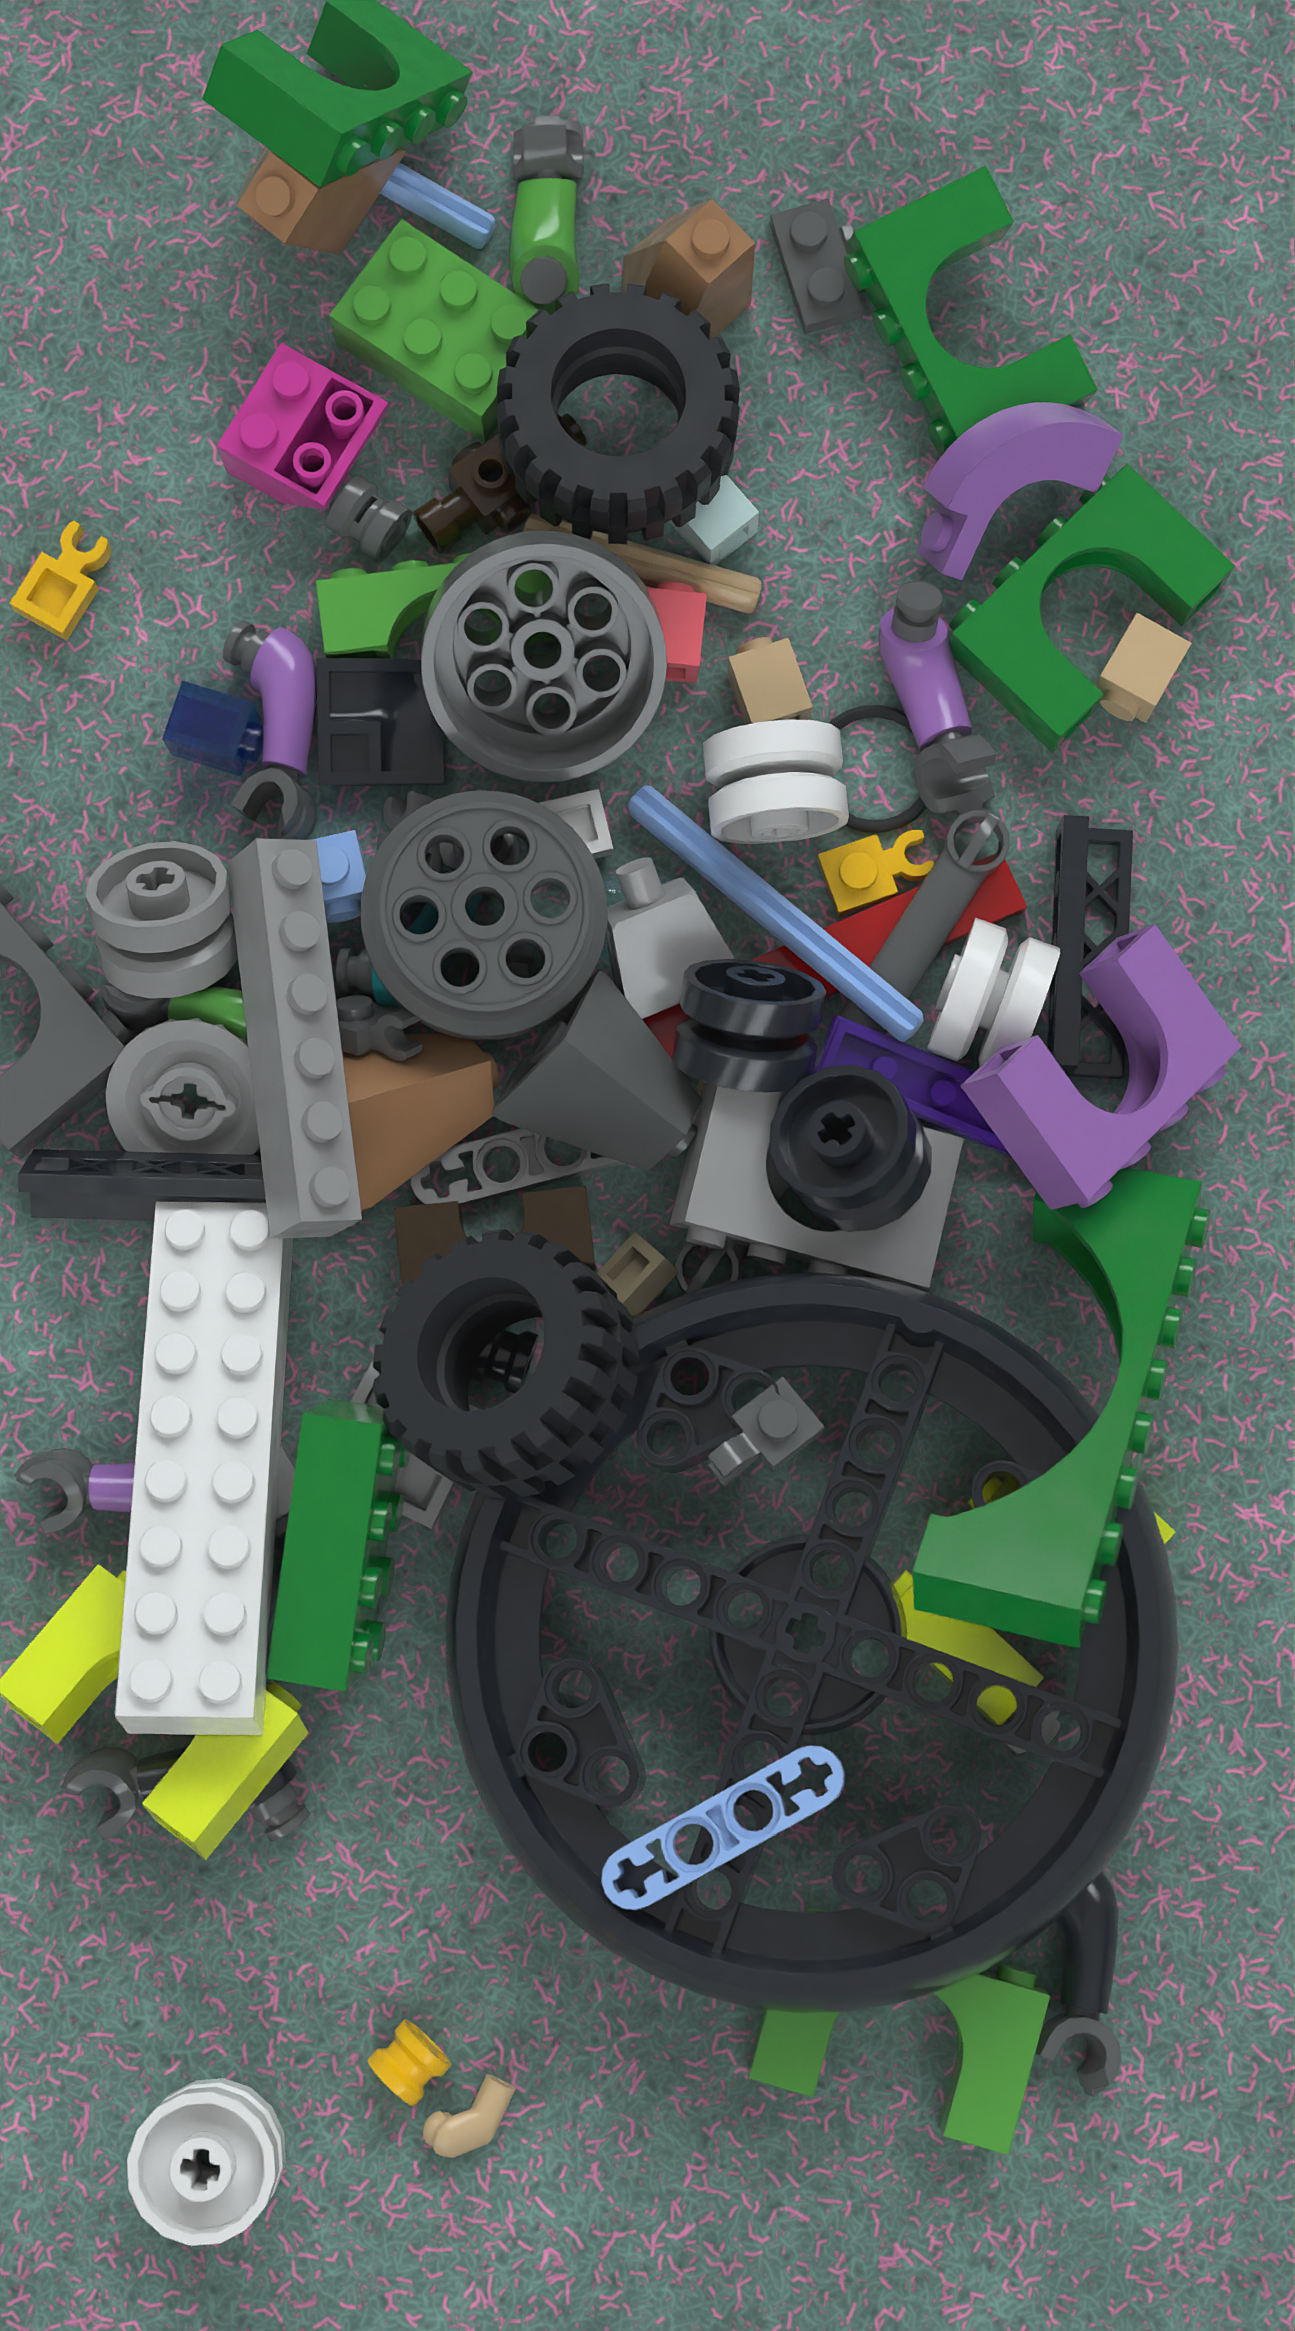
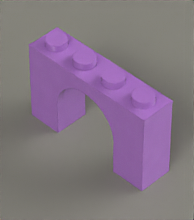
[961,924,1241,1210]

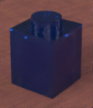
[162,680,263,777]

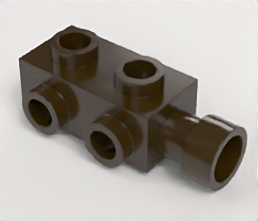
[412,413,587,554]

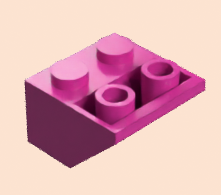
[217,343,389,510]

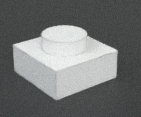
[538,789,614,859]

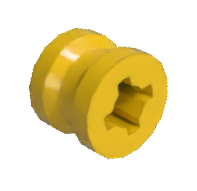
[367,2019,452,2106]

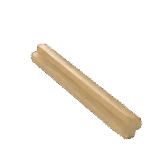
[523,514,761,614]

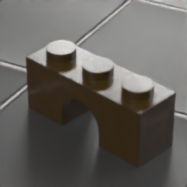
[394,1186,596,1285]

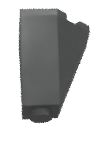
[491,969,702,1171]

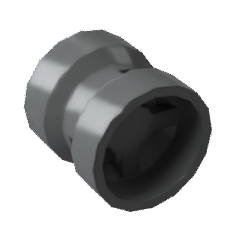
[326,475,412,563]

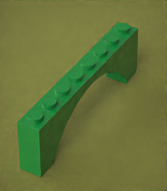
[912,1167,1211,1648]

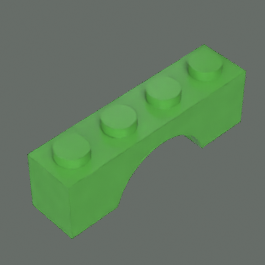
[316,553,559,659]

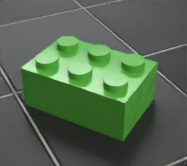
[329,219,539,443]

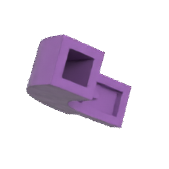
[917,402,1124,580]

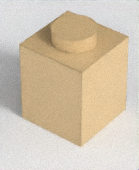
[1095,613,1192,723]
[727,637,813,725]

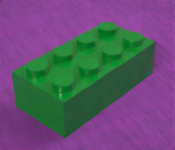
[266,1399,411,1691]

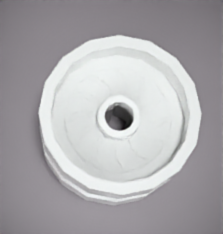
[703,719,849,844]
[927,918,1060,1067]
[127,2078,286,2246]

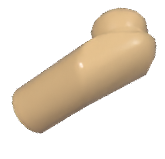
[423,2074,516,2158]

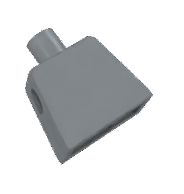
[605,857,735,1019]

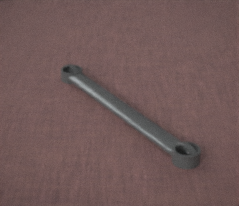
[675,810,1010,1294]

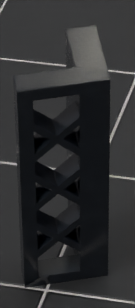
[1047,815,1133,1079]
[18,1149,266,1221]

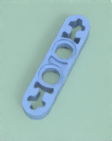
[602,1746,845,1910]

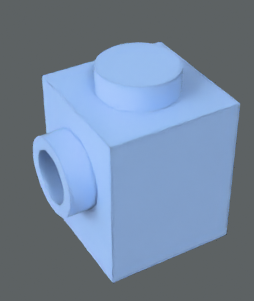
[313,830,367,923]

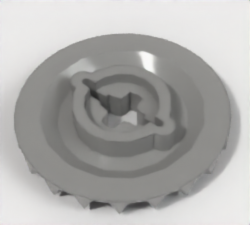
[106,1017,260,1155]

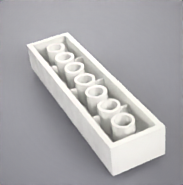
[115,1202,293,1735]

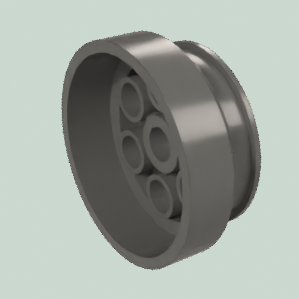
[421,531,667,782]
[360,790,608,1041]

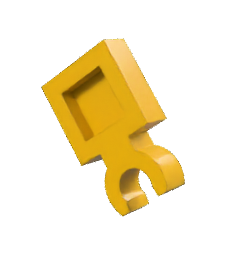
[9,521,112,641]
[817,830,934,917]

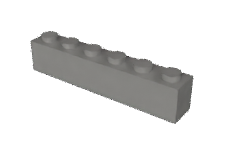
[227,838,362,1239]

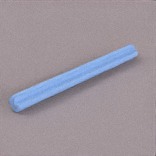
[627,785,924,1042]

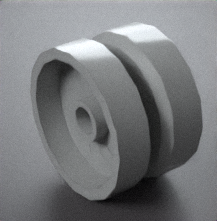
[85,841,238,999]

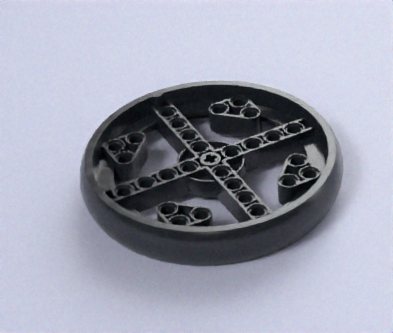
[446,1272,1179,2013]

